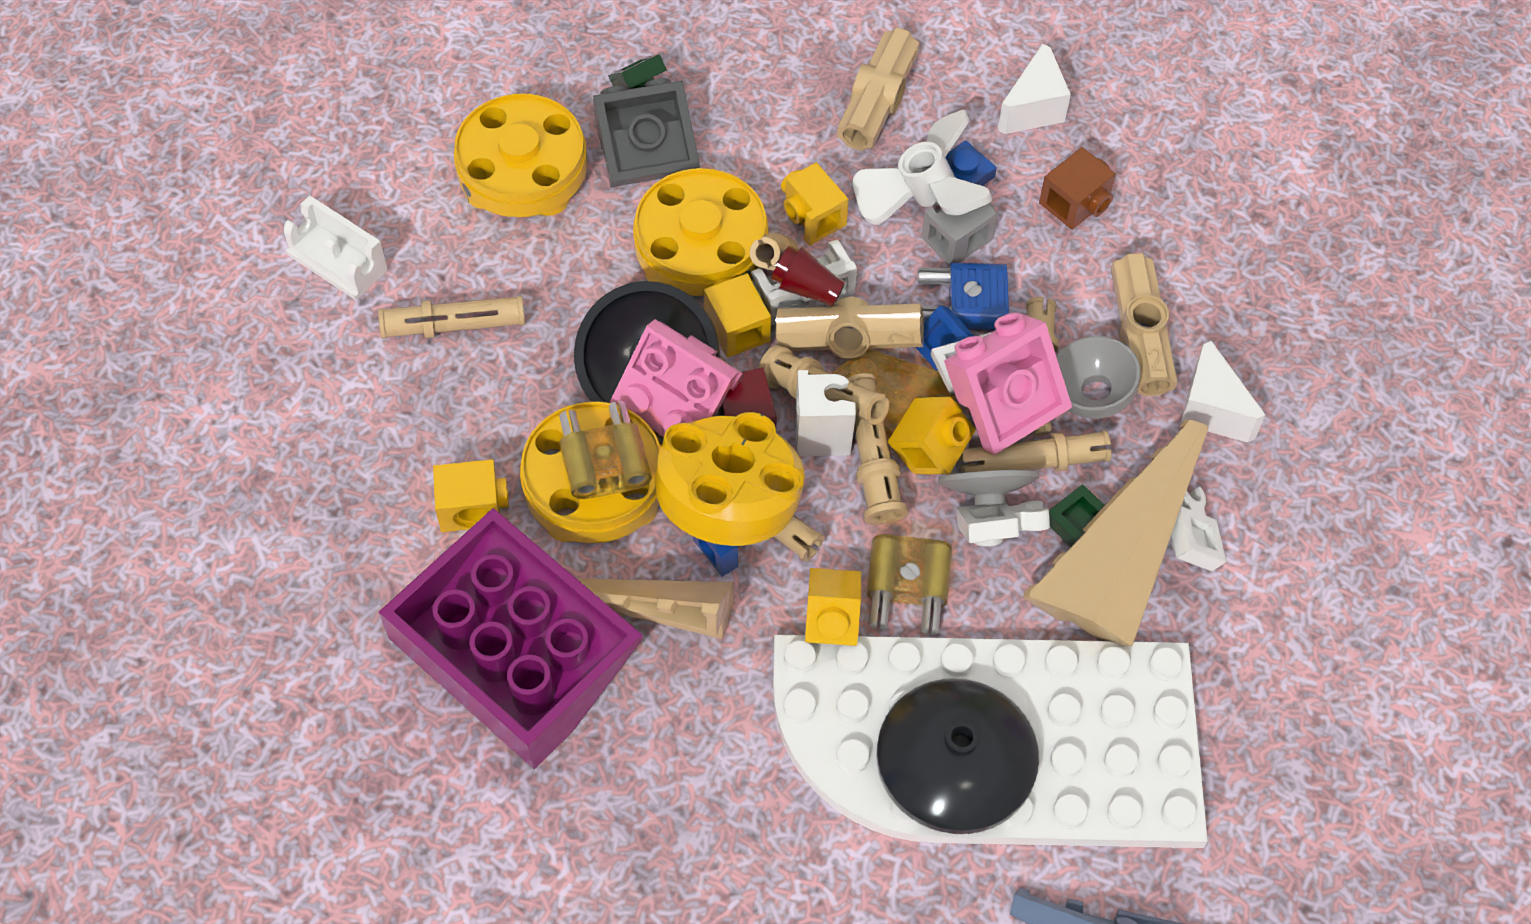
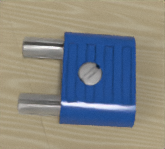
[917,262,1009,330]

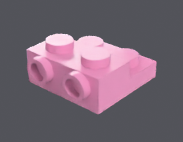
[944,313,1072,455]

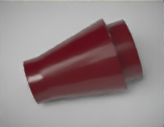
[771,245,846,307]

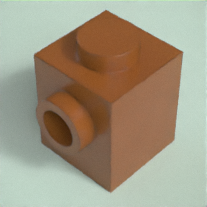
[1039,147,1116,230]

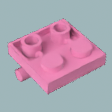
[609,319,743,437]

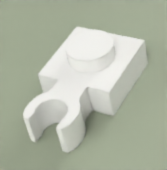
[1171,487,1227,571]
[956,501,1050,546]

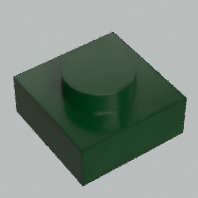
[608,54,667,89]
[1049,484,1105,547]

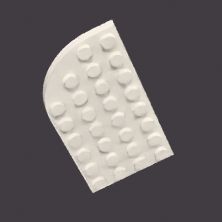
[773,635,1208,848]

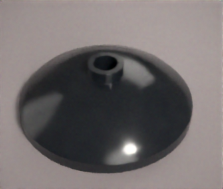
[574,281,720,403]
[876,678,1039,834]

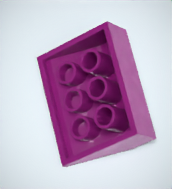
[379,508,643,770]

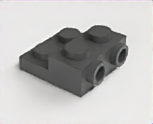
[593,78,700,187]

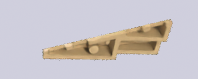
[1022,419,1209,647]
[576,578,734,639]

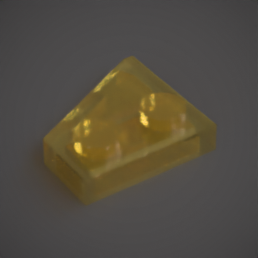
[831,349,956,439]

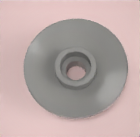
[938,470,1039,506]

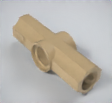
[837,27,920,151]
[1111,253,1177,397]
[776,297,924,359]

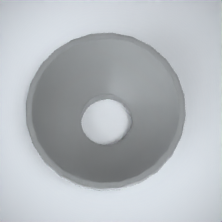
[1056,336,1141,418]

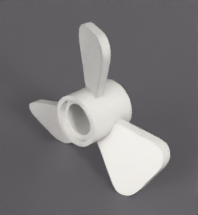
[852,110,992,225]

